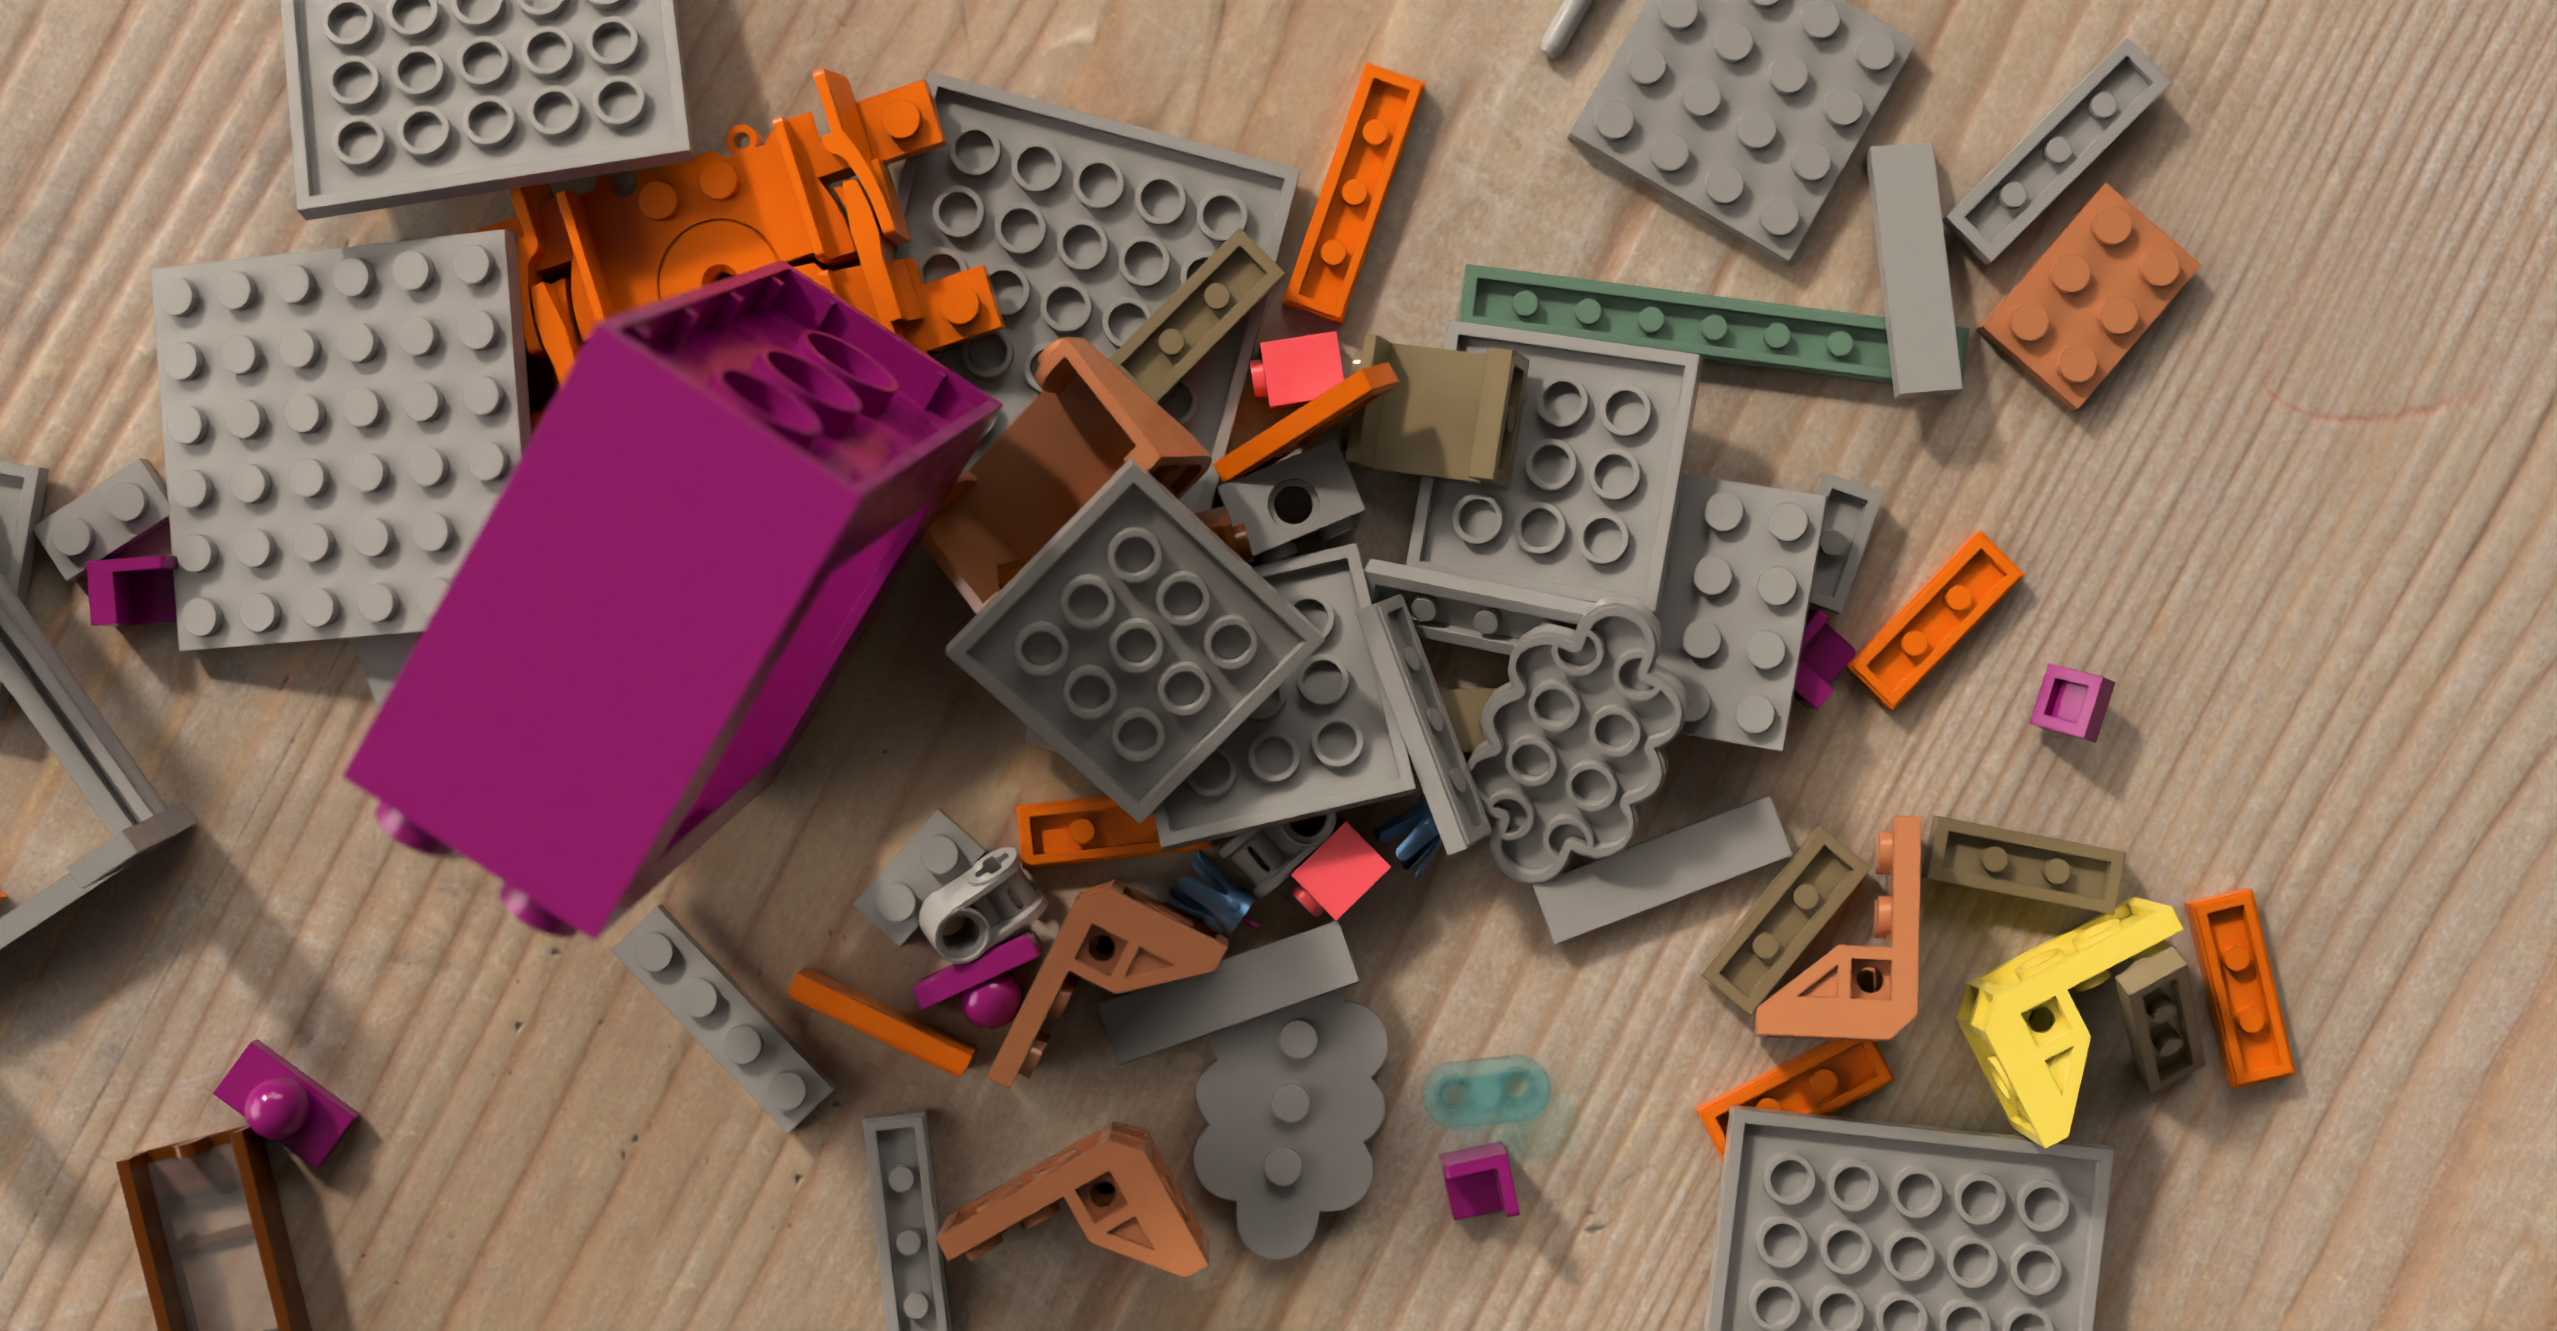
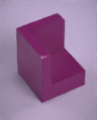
[86,555,178,627]
[1794,609,1856,709]
[1439,1141,1520,1221]

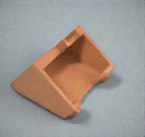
[920,337,1212,615]

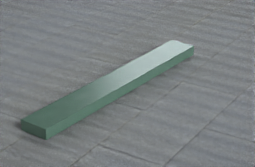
[1458,264,1970,385]

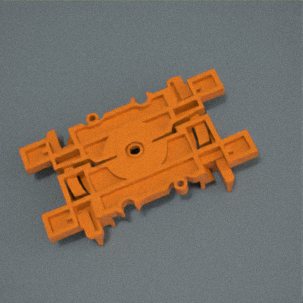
[465,68,1006,437]

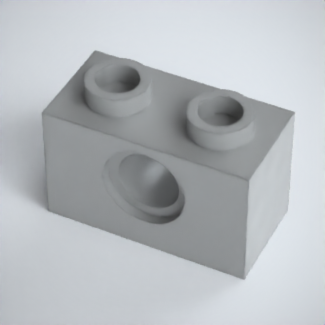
[1217,438,1366,564]

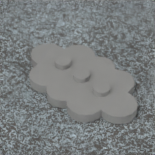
[1467,595,1689,885]
[1193,988,1388,1260]

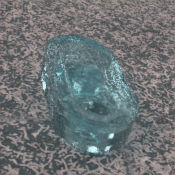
[1422,1054,1551,1129]

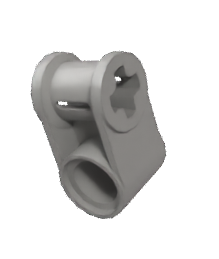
[1217,812,1336,900]
[918,847,1048,964]

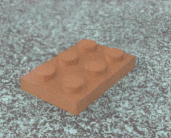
[1977,182,2202,411]

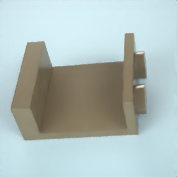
[1341,333,1530,487]

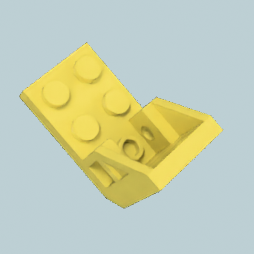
[1955,896,2184,1149]

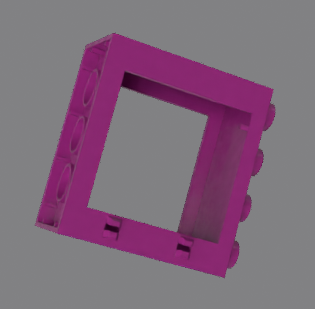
[342,260,1003,941]

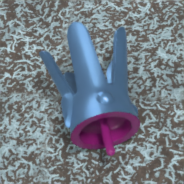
[1373,794,1443,881]
[1162,849,1259,938]

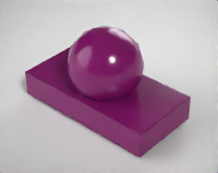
[912,929,1043,1029]
[213,1039,360,1169]

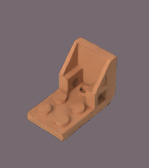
[1754,815,1922,1042]
[987,879,1228,1089]
[935,1121,1210,1278]

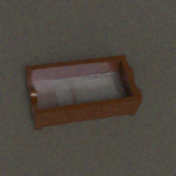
[116,1125,312,1331]

